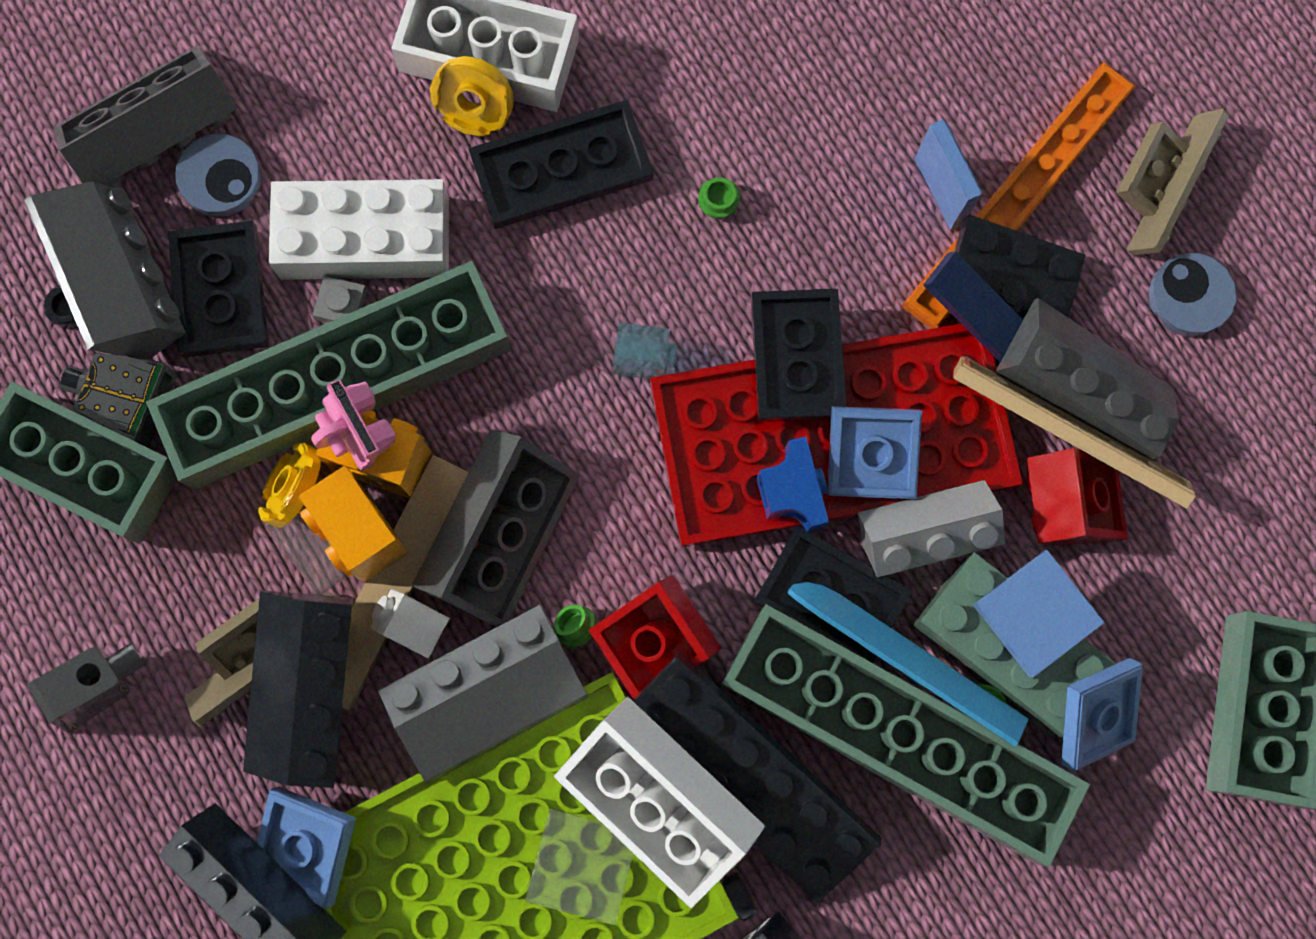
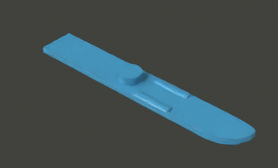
[788,582,1028,747]

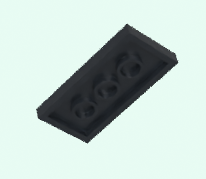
[468,99,654,229]

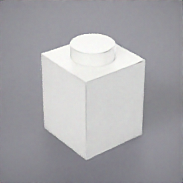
[370,589,450,658]

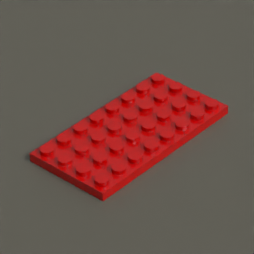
[650,324,1023,548]

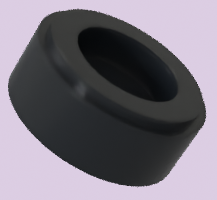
[44,285,78,329]
[722,872,759,921]

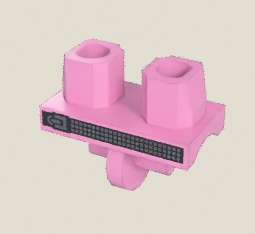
[311,380,396,472]

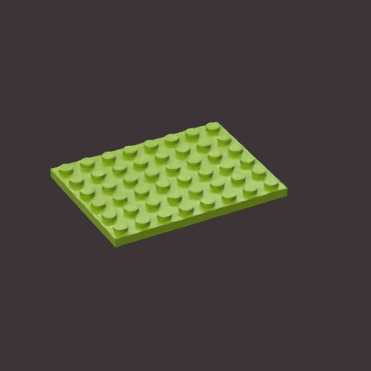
[325,672,739,939]

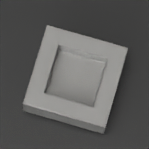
[312,276,368,323]

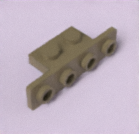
[1116,108,1229,255]
[184,590,334,726]

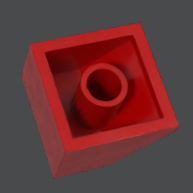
[1026,448,1128,546]
[588,575,722,699]

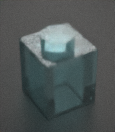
[613,322,677,379]

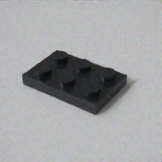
[955,214,1086,320]
[168,220,269,358]
[751,289,846,422]
[753,525,912,663]

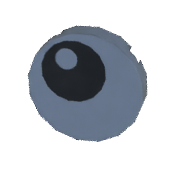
[175,134,262,217]
[1148,253,1237,337]

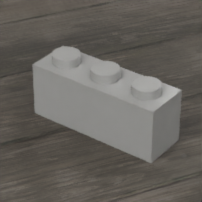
[858,480,1005,577]

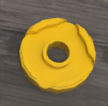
[430,56,514,136]
[258,443,321,528]

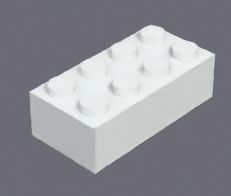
[391,0,579,112]
[269,179,449,280]
[554,696,765,908]

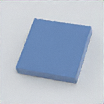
[914,119,982,230]
[827,406,922,499]
[973,550,1104,678]
[1061,658,1143,772]
[257,786,356,909]

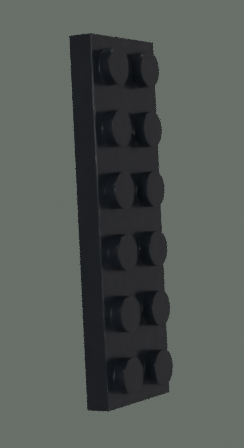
[632,651,881,903]

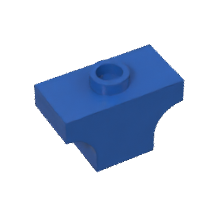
[756,437,829,533]

